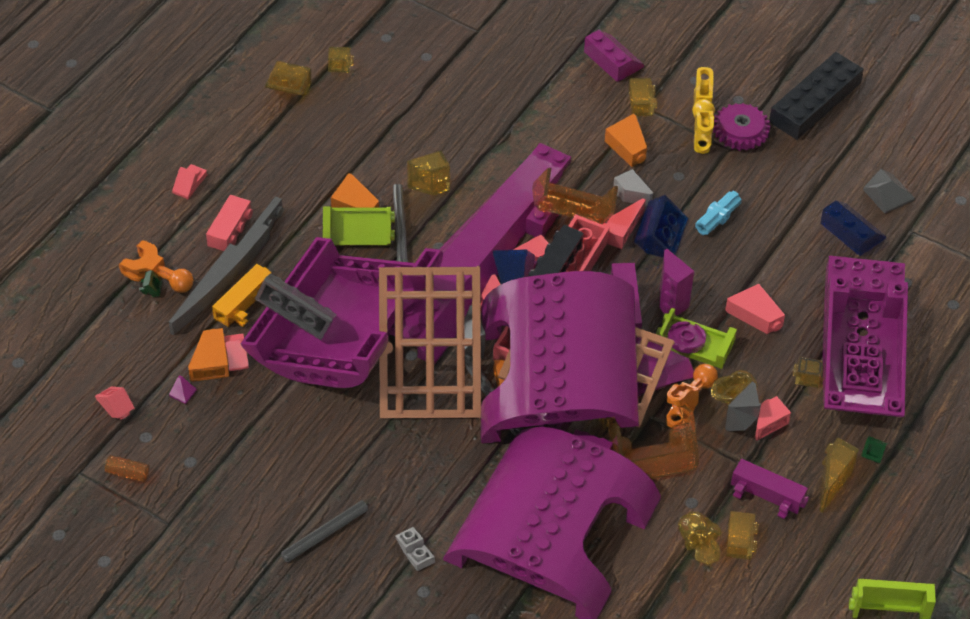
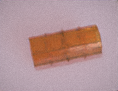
[105,455,150,482]

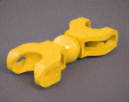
[692,67,715,154]

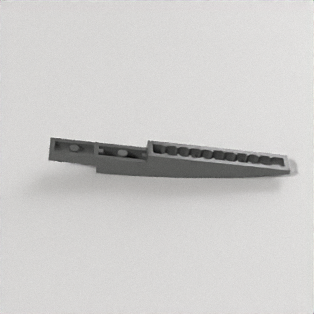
[169,196,284,335]

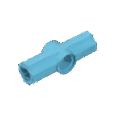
[695,191,742,236]

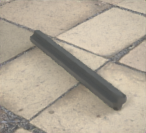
[281,500,368,562]

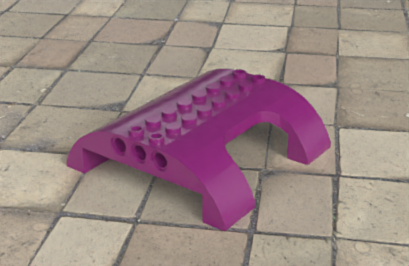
[240,237,443,388]
[481,271,639,444]
[443,427,661,619]

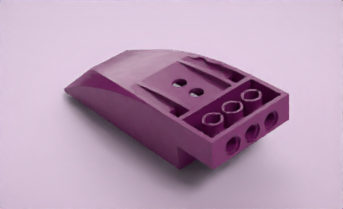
[823,256,908,417]

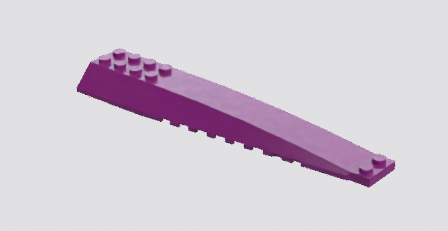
[387,143,571,365]

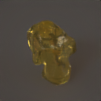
[711,370,758,405]
[678,512,722,565]

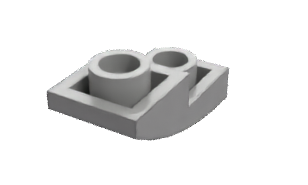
[395,527,435,571]

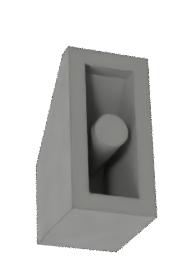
[613,169,653,206]

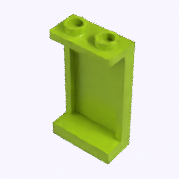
[323,206,395,246]
[656,308,737,369]
[849,579,936,619]

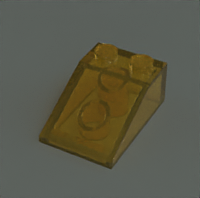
[819,438,859,513]

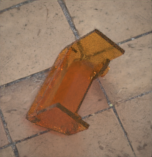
[532,168,618,224]
[608,404,699,479]

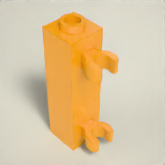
[212,264,272,327]

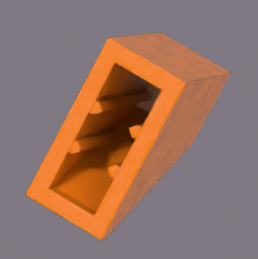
[605,114,647,167]
[331,173,379,208]
[188,328,229,382]

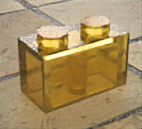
[629,78,657,116]
[726,511,758,560]

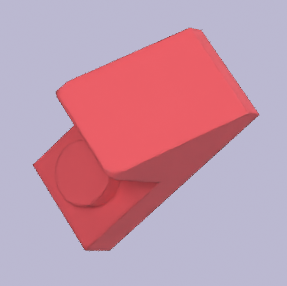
[172,164,207,199]
[224,334,249,371]

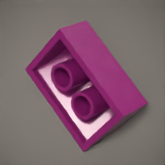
[584,30,644,82]
[660,249,694,316]

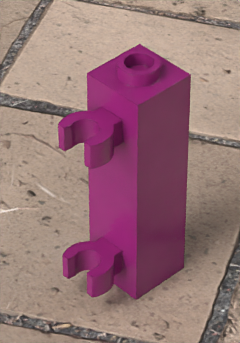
[731,459,809,519]

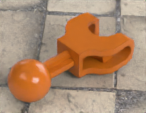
[119,240,194,293]
[667,364,718,429]

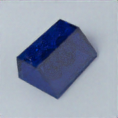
[634,195,688,258]
[820,200,886,256]

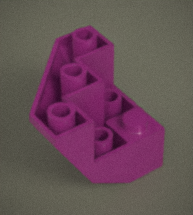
[636,337,694,397]

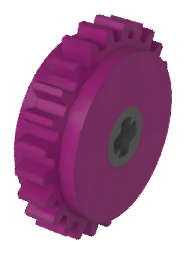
[713,103,770,150]

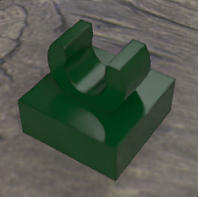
[139,270,163,297]
[861,436,888,463]

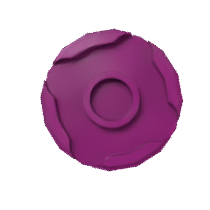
[667,321,706,354]

